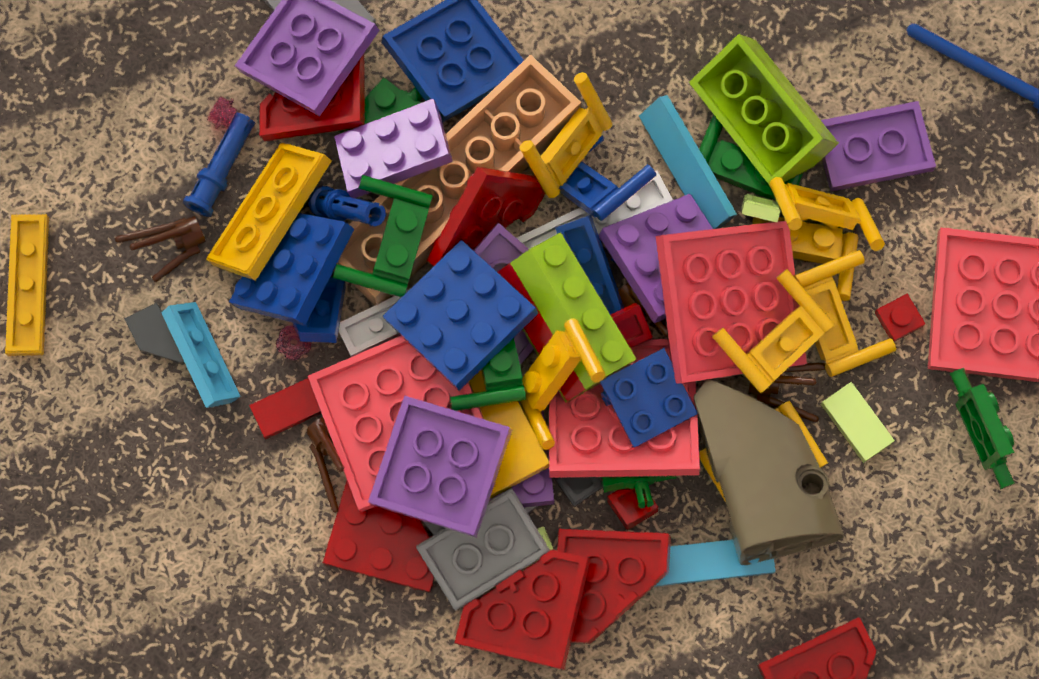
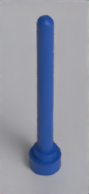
[907,24,1039,113]

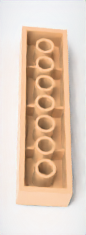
[335,55,581,305]

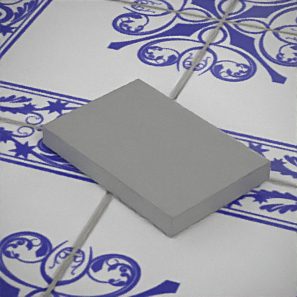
[416,487,550,610]

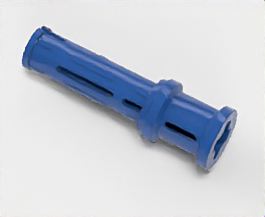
[183,112,255,217]
[309,186,386,226]

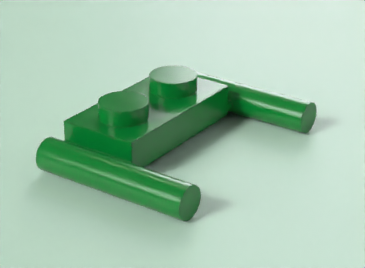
[699,114,804,200]
[333,175,433,297]
[450,338,526,411]

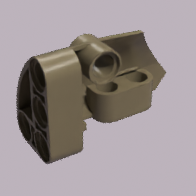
[693,379,844,565]

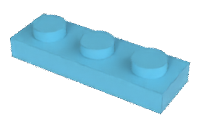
[161,302,240,408]

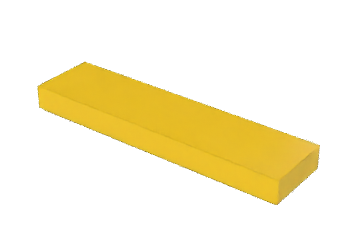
[5,214,49,356]

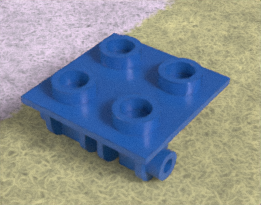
[600,348,698,448]

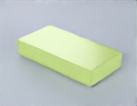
[742,194,780,223]
[821,382,895,463]

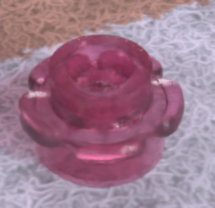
[206,95,237,129]
[276,325,312,360]

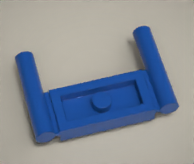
[559,135,657,221]

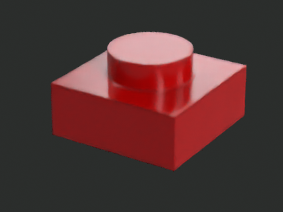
[874,293,926,342]
[611,303,653,349]
[607,488,658,530]

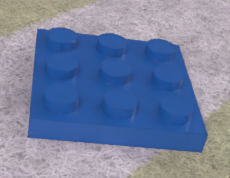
[381,0,524,123]
[229,213,354,325]
[383,240,539,391]

